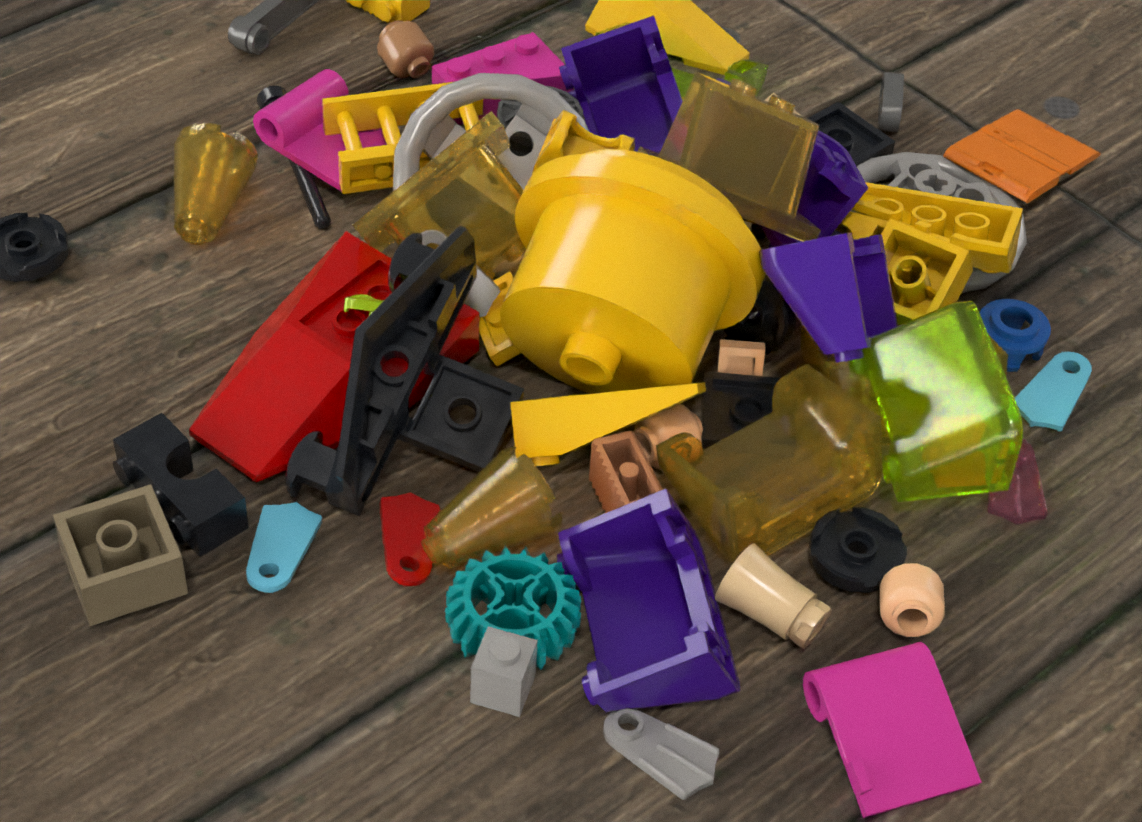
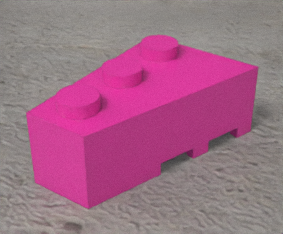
[432,32,574,125]

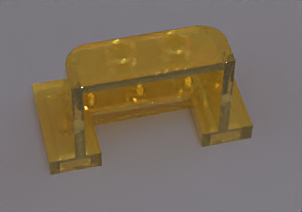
[637,71,821,242]
[352,111,526,280]

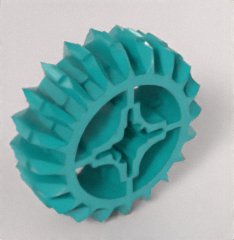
[445,545,581,670]

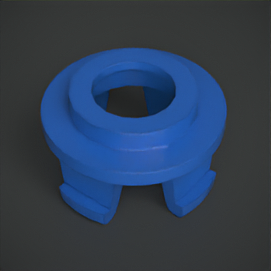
[973,299,1051,372]

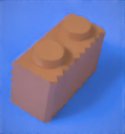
[589,430,663,513]

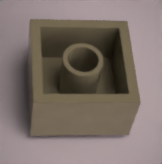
[53,484,188,626]

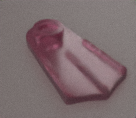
[987,435,1048,525]

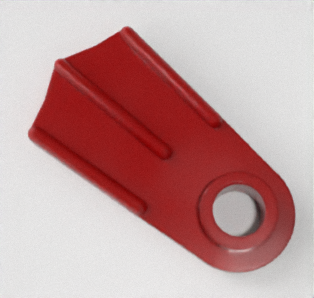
[379,492,440,586]

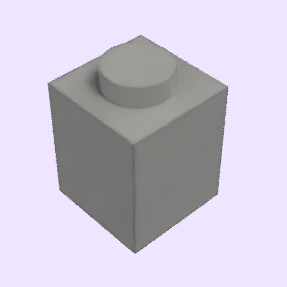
[470,626,538,717]

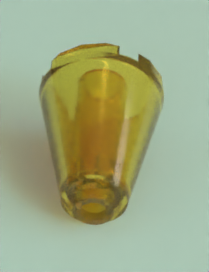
[174,123,258,245]
[421,445,563,569]

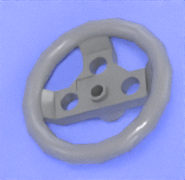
[393,73,589,277]
[830,152,1027,294]

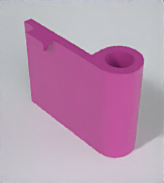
[253,69,387,192]
[803,642,982,818]

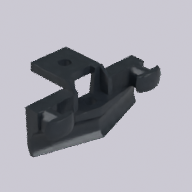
[285,226,524,516]

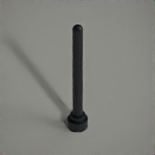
[257,85,331,229]

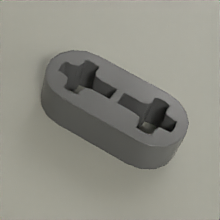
[877,71,904,133]

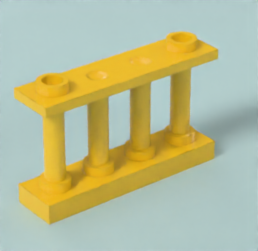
[322,82,503,194]

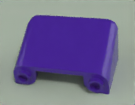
[759,233,900,363]
[557,489,740,712]

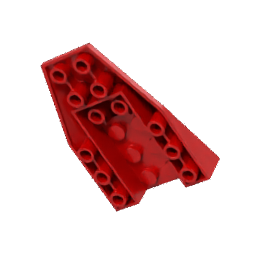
[189,231,480,482]

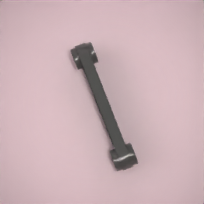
[228,0,319,55]

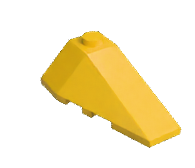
[585,0,750,76]
[851,182,1023,274]
[510,382,706,466]

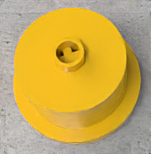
[500,149,765,394]

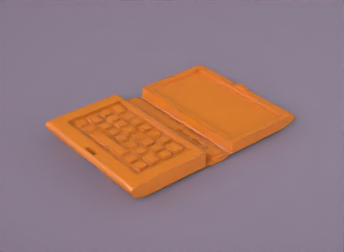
[943,109,1101,203]

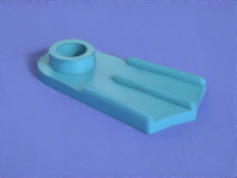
[1011,352,1092,432]
[246,502,322,593]

